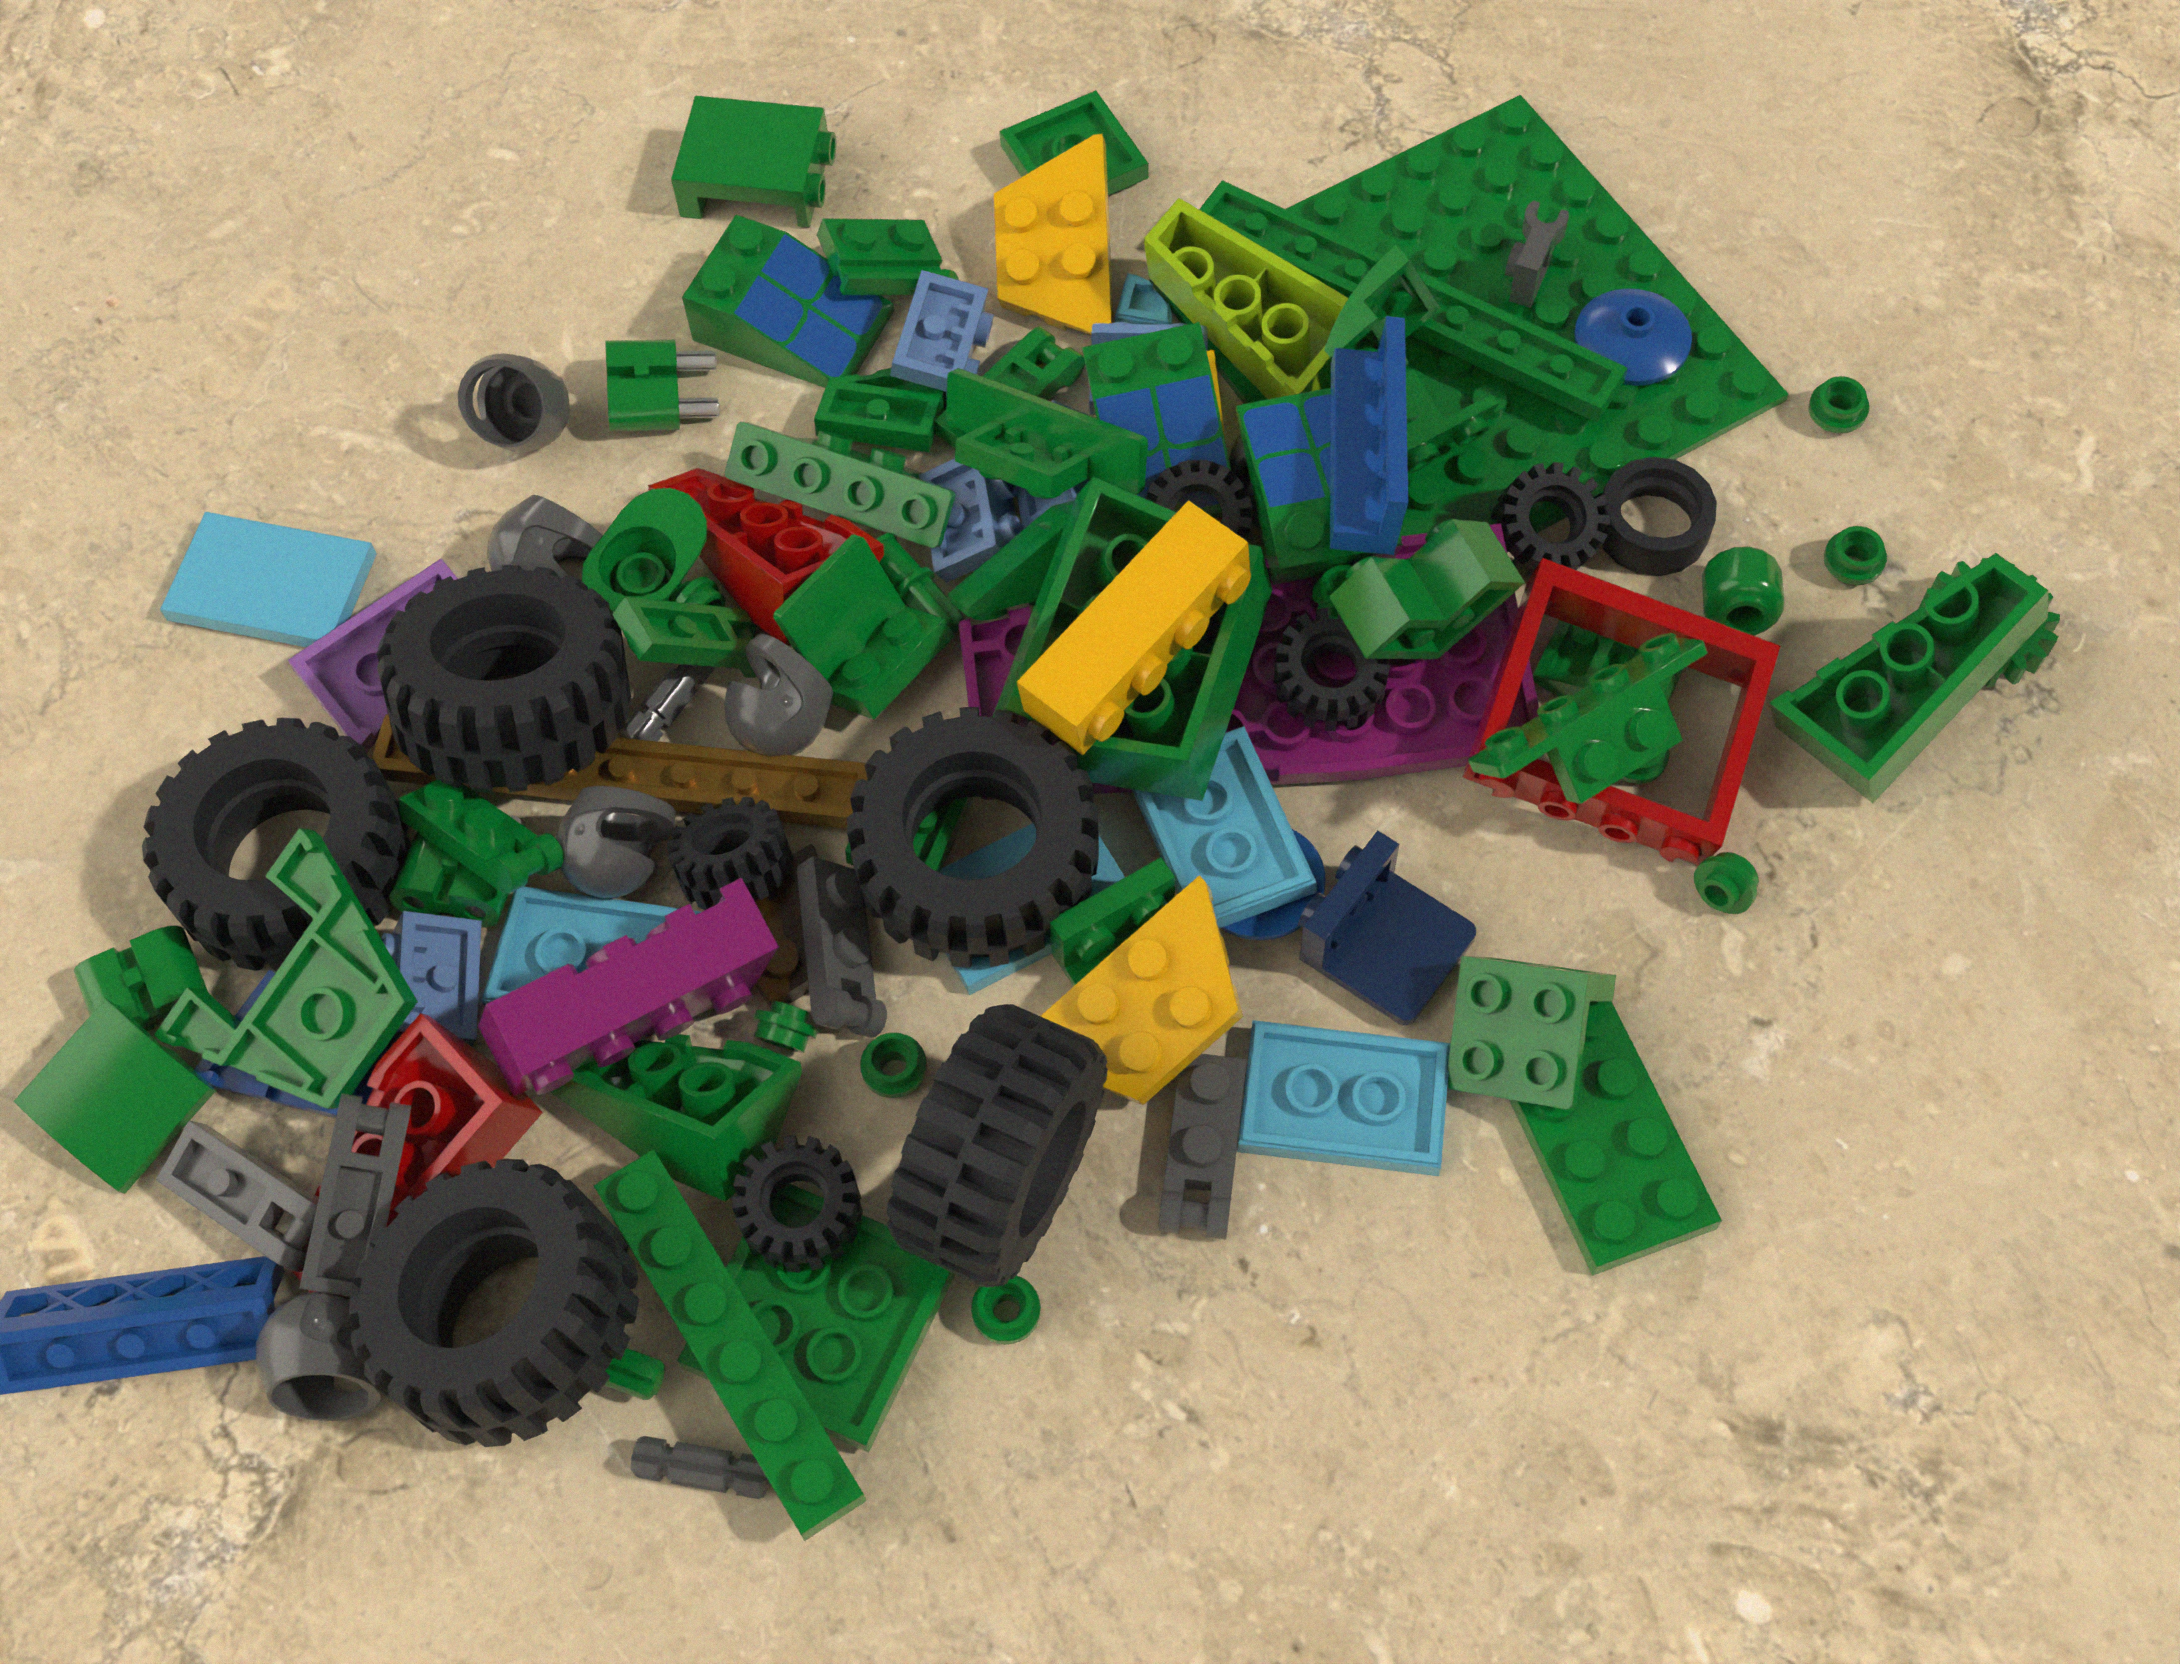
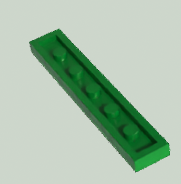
[593,1149,867,1541]

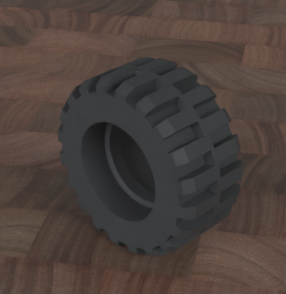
[377,565,631,793]
[847,707,1099,968]
[142,718,411,972]
[887,1004,1108,1288]
[348,1159,639,1447]

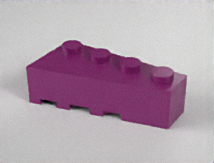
[478,878,779,1096]

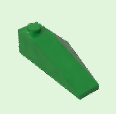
[550,1034,802,1202]

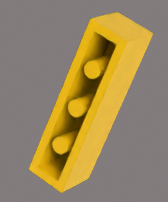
[1017,501,1251,755]

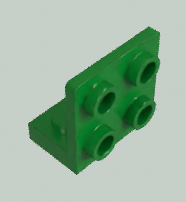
[773,535,954,720]
[1049,857,1175,986]
[1447,956,1616,1109]

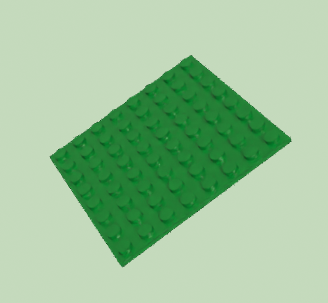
[1149,94,1789,536]

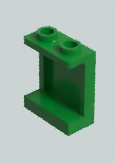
[671,95,836,228]

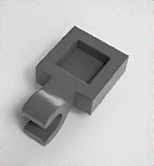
[1505,201,1569,308]

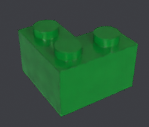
[1329,519,1525,659]

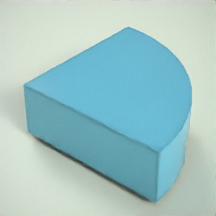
[1115,273,1172,325]

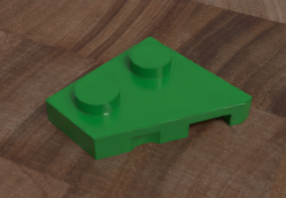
[814,368,946,453]

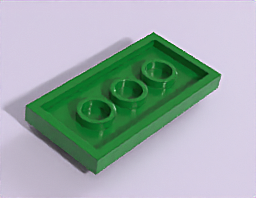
[1509,1001,1722,1276]

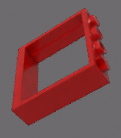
[1462,558,1781,866]

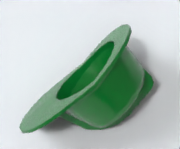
[582,488,707,612]

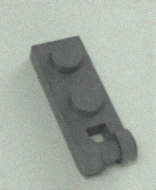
[796,856,887,1038]
[1158,1054,1247,1240]
[299,1093,411,1296]
[156,1120,319,1272]

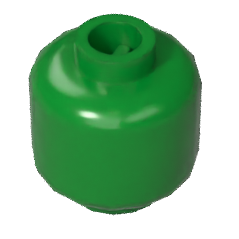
[1702,546,1784,636]

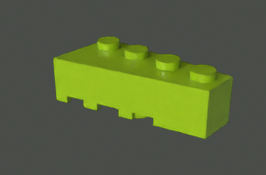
[1144,198,1348,399]

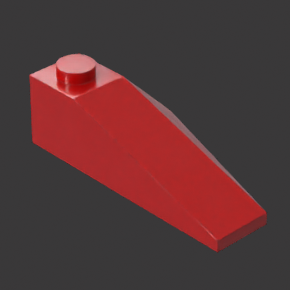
[648,468,884,646]
[291,1013,543,1297]

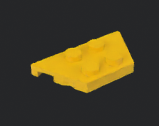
[994,134,1114,335]
[1041,875,1243,1105]

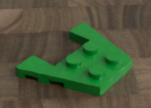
[154,828,418,1109]

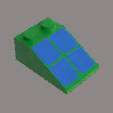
[682,215,894,388]
[1082,322,1231,519]
[1236,388,1403,585]

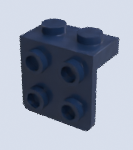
[1298,830,1476,1025]

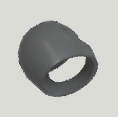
[458,353,570,452]
[487,495,603,578]
[724,634,833,756]
[555,786,676,899]
[256,1291,382,1421]

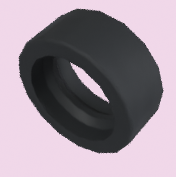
[1600,457,1717,576]

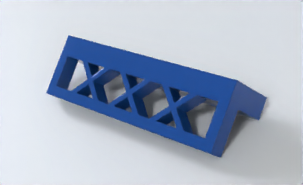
[1330,316,1408,555]
[0,1256,285,1395]

